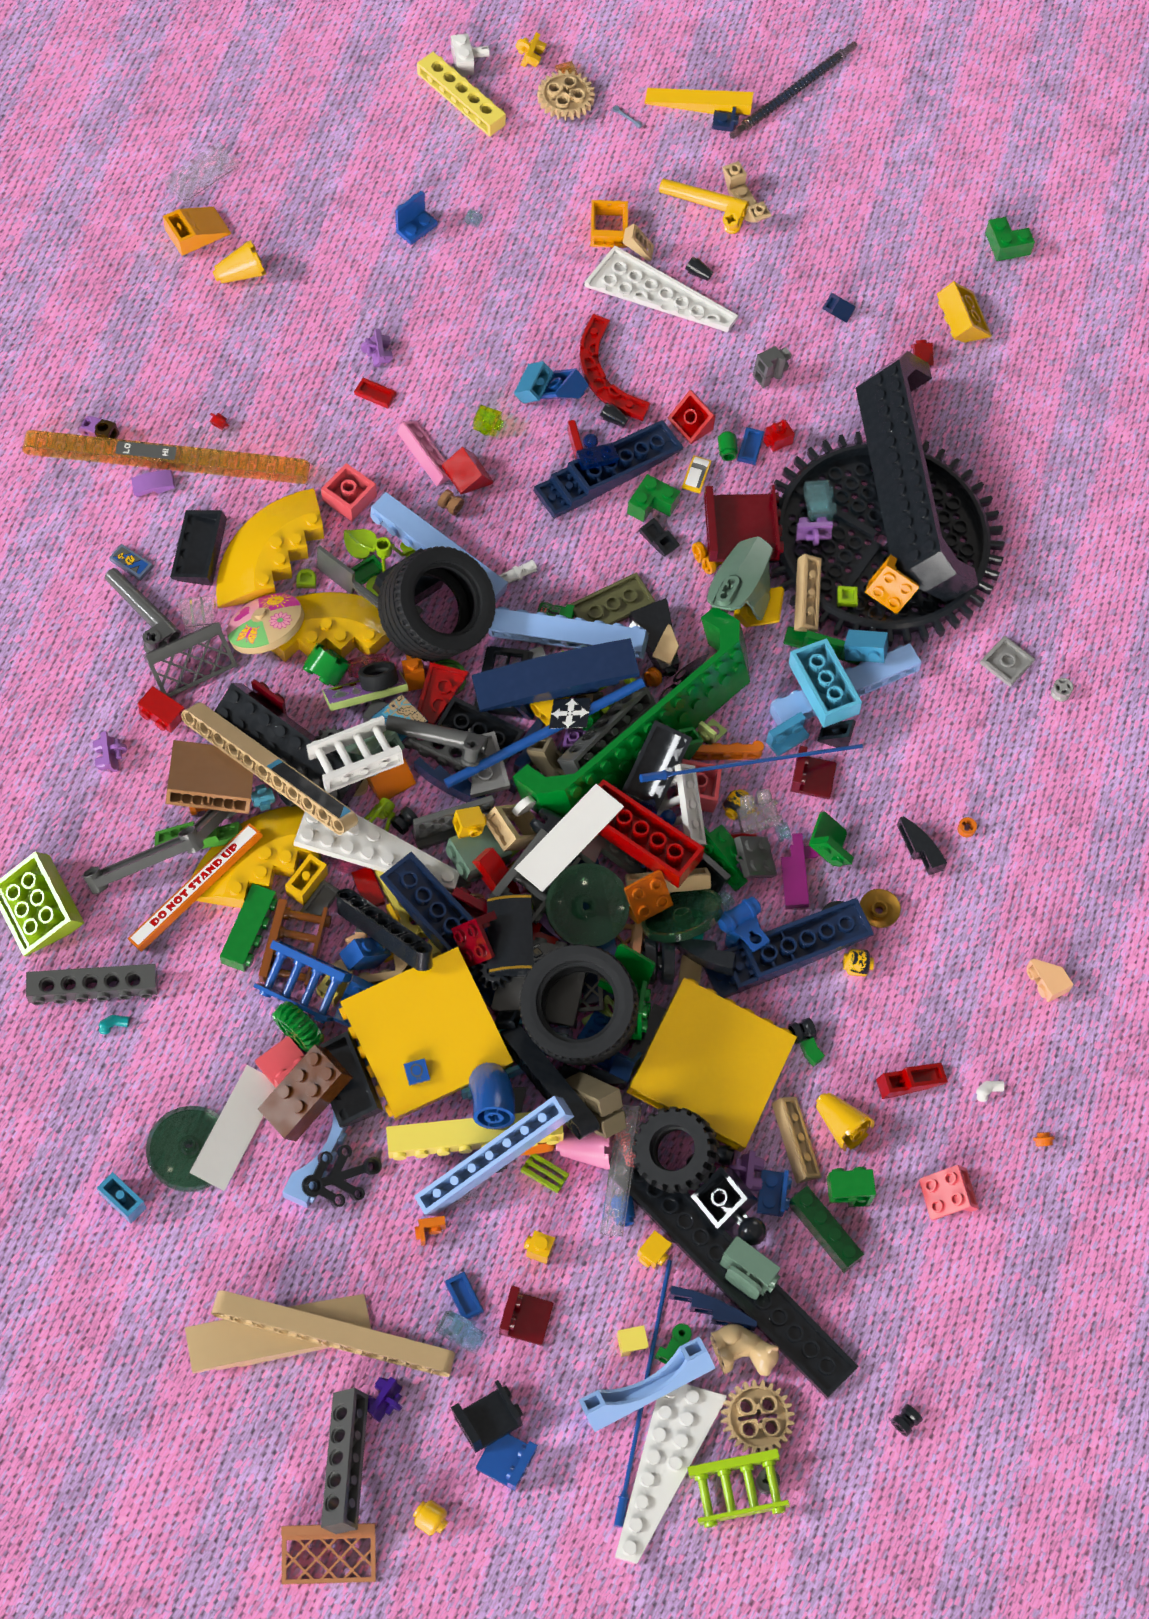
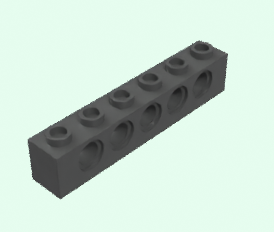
[558,687,656,775]
[363,699,468,773]
[26,964,158,1005]
[321,1388,369,1534]

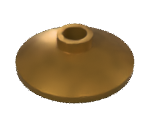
[860,889,901,928]

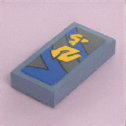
[109,544,153,581]

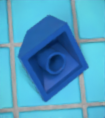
[540,368,589,399]

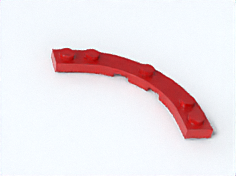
[580,314,650,421]

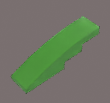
[155,821,242,848]

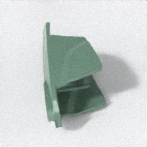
[707,536,773,620]

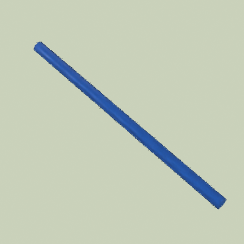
[443,678,645,788]

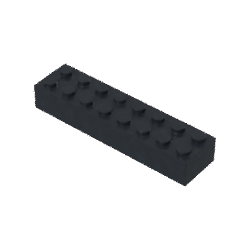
[214,683,364,806]

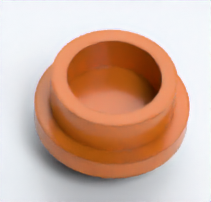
[644,667,662,687]
[1033,1132,1055,1146]

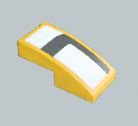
[682,455,712,494]

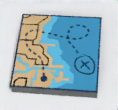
[371,693,428,744]

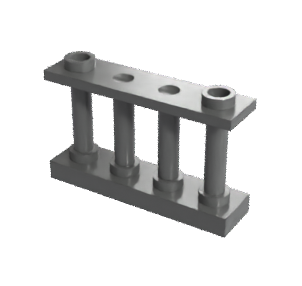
[489,828,581,925]

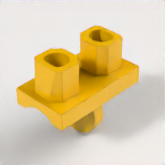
[516,32,547,67]

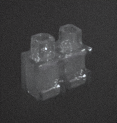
[736,789,784,834]

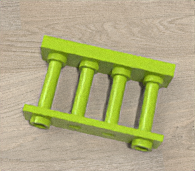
[687,1449,790,1528]

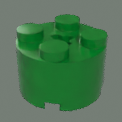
[303,643,351,687]

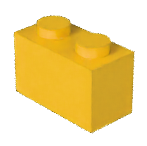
[285,854,328,906]

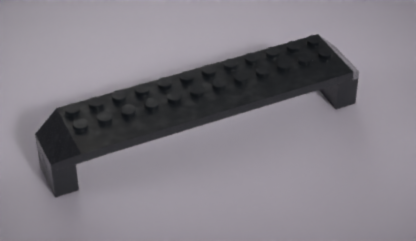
[856,351,978,603]

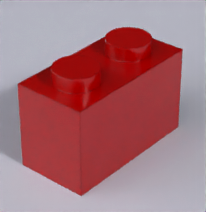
[137,686,185,733]

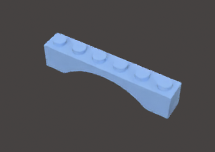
[282,1111,353,1208]
[579,1336,715,1432]

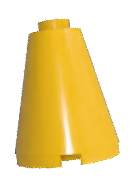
[212,240,266,284]
[816,1093,875,1151]

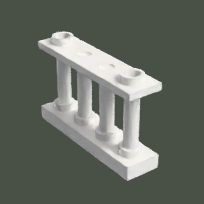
[306,716,404,793]
[652,764,707,846]

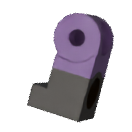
[78,416,120,447]

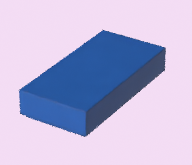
[737,427,765,465]
[444,1272,484,1322]

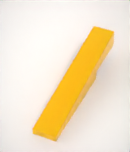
[645,88,754,115]

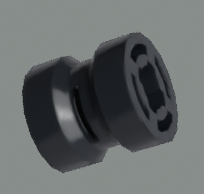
[390,806,418,835]
[788,1018,817,1044]
[891,1404,923,1437]

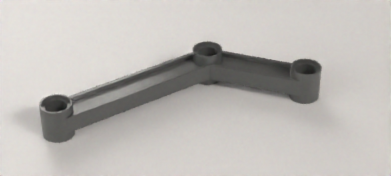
[82,809,237,894]

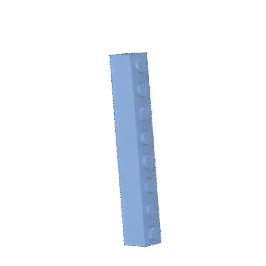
[370,492,508,603]
[488,607,648,659]
[769,643,922,726]
[414,1096,574,1216]

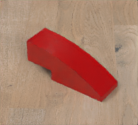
[472,848,521,894]
[876,1062,948,1099]

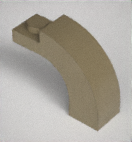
[527,737,565,777]

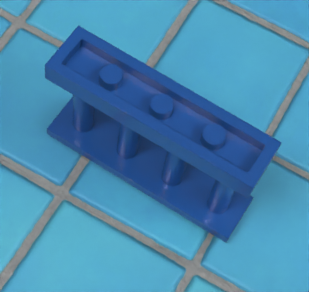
[253,940,353,1024]

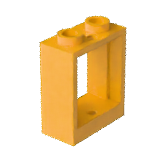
[590,200,628,248]

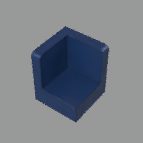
[822,293,856,322]
[609,1051,643,1082]

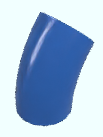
[469,1063,515,1129]

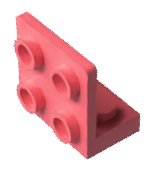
[255,1036,305,1088]
[919,1165,979,1220]

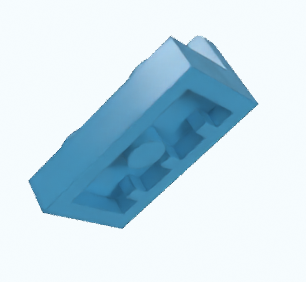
[766,712,810,756]

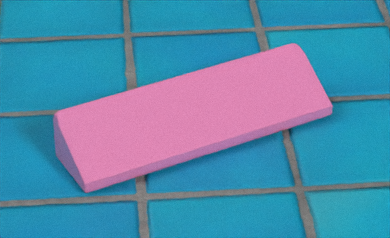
[397,421,450,486]

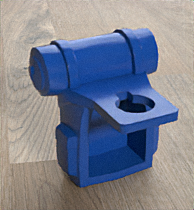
[717,897,770,952]

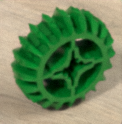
[272,1001,324,1052]

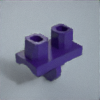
[368,1377,402,1423]

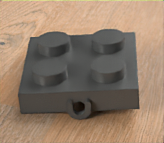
[734,836,777,878]

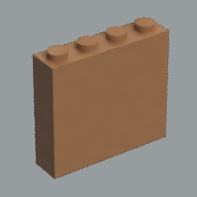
[165,740,253,814]

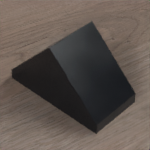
[817,719,856,751]

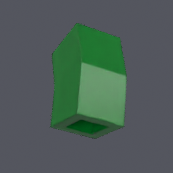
[800,1037,825,1067]

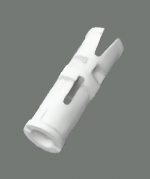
[499,560,537,584]

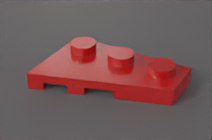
[417,662,470,725]

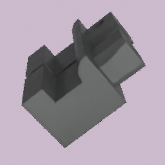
[753,346,792,388]

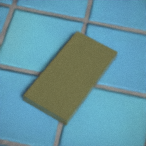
[570,572,656,625]

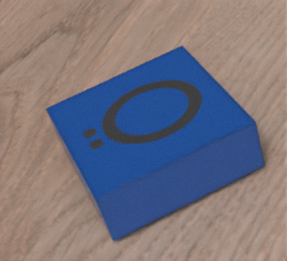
[404,1058,430,1086]

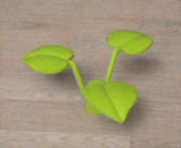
[344,529,415,597]

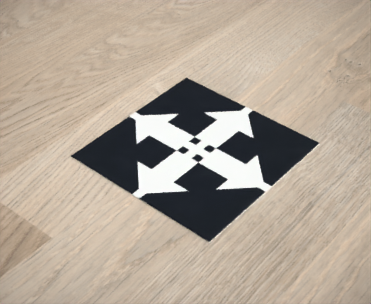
[549,698,591,729]

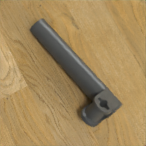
[105,568,181,653]
[385,715,488,767]

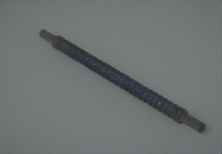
[729,41,858,139]

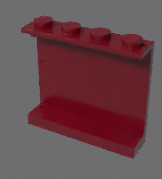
[704,485,784,562]

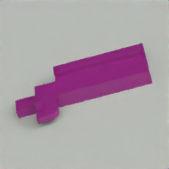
[781,833,819,910]

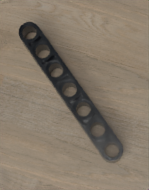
[336,889,433,971]
[500,1024,600,1140]

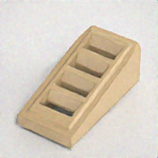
[623,224,654,261]

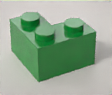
[985,217,1035,261]
[627,474,681,522]
[826,1167,876,1208]

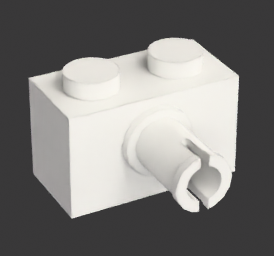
[451,33,490,76]

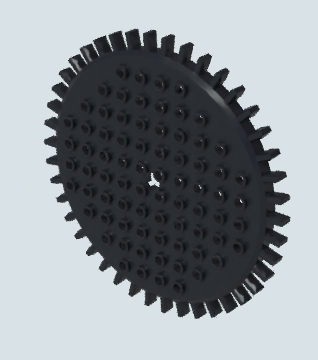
[768,431,1005,647]

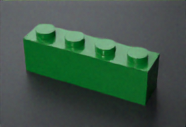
[220,883,278,972]

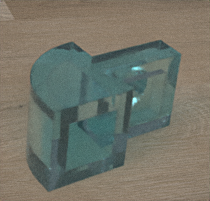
[435,1311,487,1355]

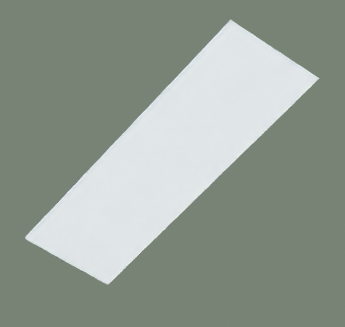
[514,784,624,892]
[189,1065,275,1191]

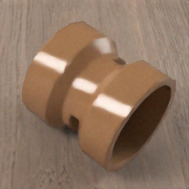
[438,489,464,516]

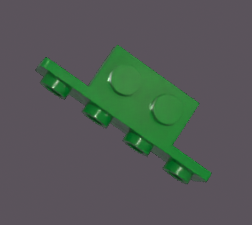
[783,626,860,665]
[703,824,748,891]

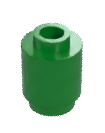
[718,431,738,461]

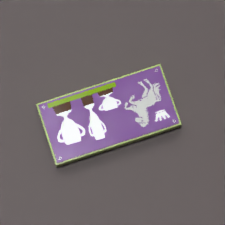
[322,670,408,711]

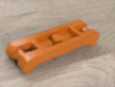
[692,740,764,760]

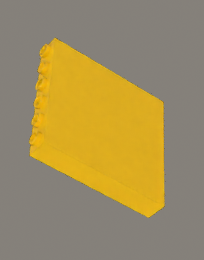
[339,947,513,1121]
[626,977,797,1152]

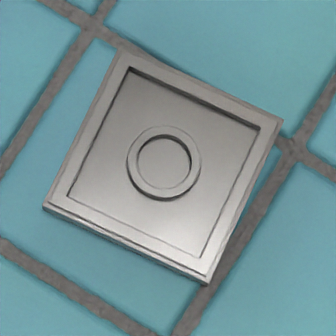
[979,636,1035,687]

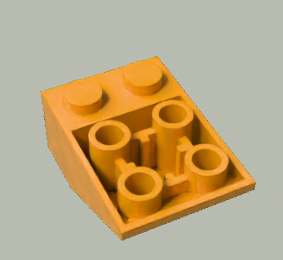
[163,206,231,256]

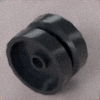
[641,938,675,985]

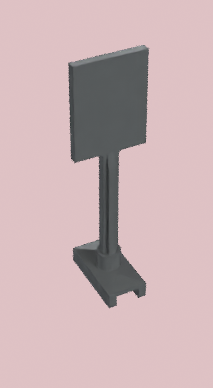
[317,545,423,615]

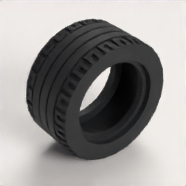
[378,546,496,662]
[519,944,639,1066]

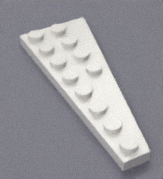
[585,246,738,332]
[294,811,460,893]
[615,1384,726,1564]

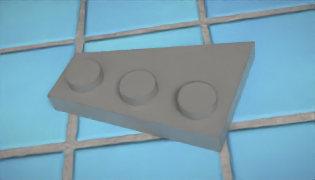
[470,731,510,798]

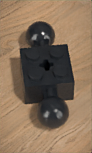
[685,1153,767,1246]

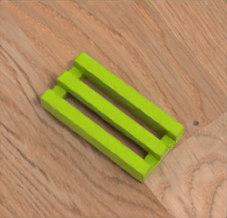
[521,1154,569,1194]

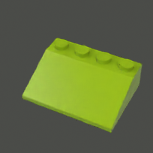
[0,851,84,956]

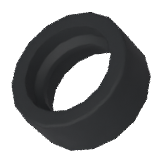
[358,661,399,692]

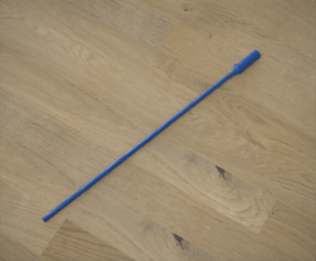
[639,744,863,782]
[614,1260,672,1528]

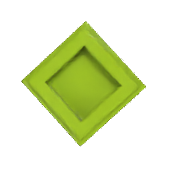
[837,586,858,607]

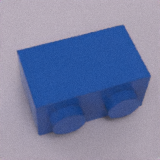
[339,938,391,971]

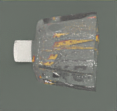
[177,595,216,643]

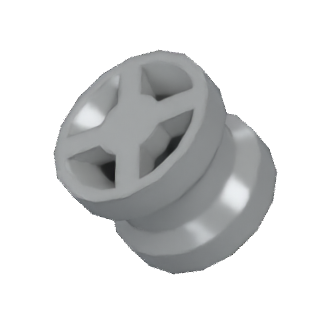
[1051,678,1073,702]

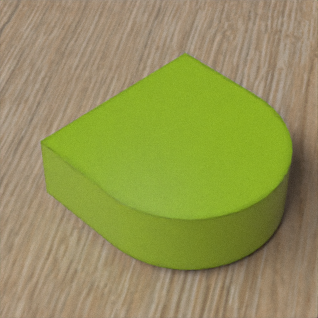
[296,569,317,589]

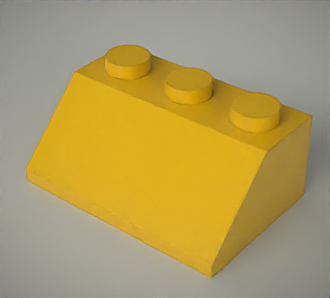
[937,281,992,343]

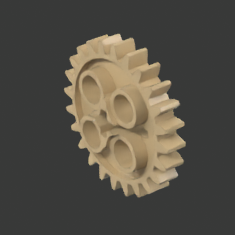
[537,70,595,121]
[721,1380,795,1454]

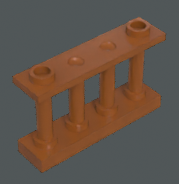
[259,898,332,990]

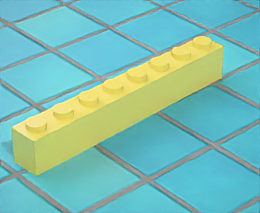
[386,1112,564,1160]

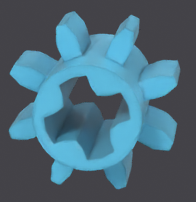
[251,784,275,811]

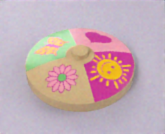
[227,593,304,654]

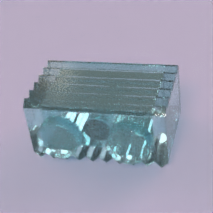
[803,480,837,522]

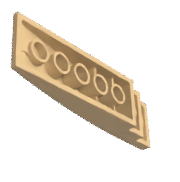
[185,1294,371,1374]

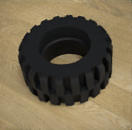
[632,1107,720,1194]

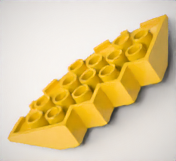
[216,488,324,608]
[271,592,390,662]
[191,806,322,908]

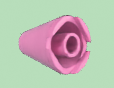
[556,1133,617,1170]

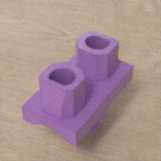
[361,328,393,367]
[796,517,833,546]
[93,731,127,772]
[729,1150,765,1192]

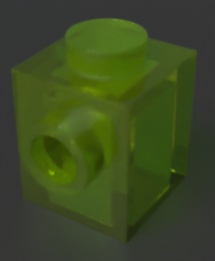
[473,405,504,437]

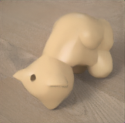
[710,1324,779,1376]

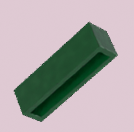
[789,1185,864,1273]

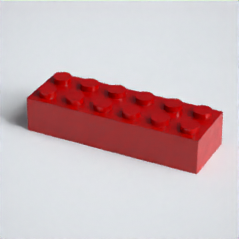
[598,779,705,888]

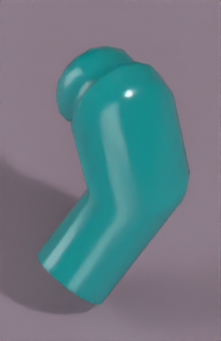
[98,1015,130,1035]

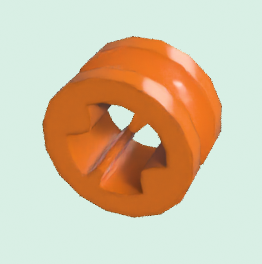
[957,817,977,838]

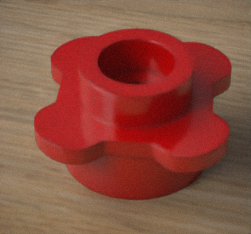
[210,413,229,430]

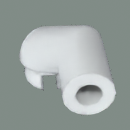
[976,1081,1004,1102]

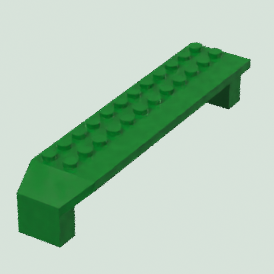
[513,607,750,816]

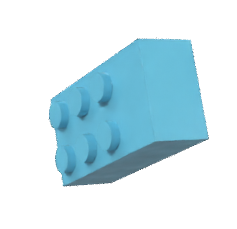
[788,638,862,728]

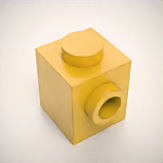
[452,806,487,838]
[524,1230,555,1265]
[637,1230,672,1269]

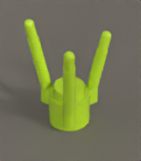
[364,798,396,832]

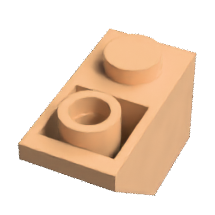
[1026,959,1074,1002]

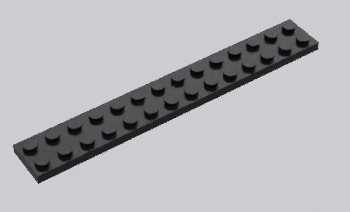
[608,1155,859,1399]

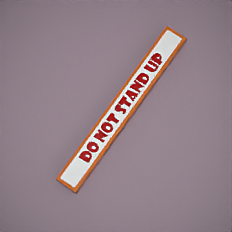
[127,823,263,952]

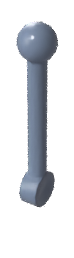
[613,105,642,128]

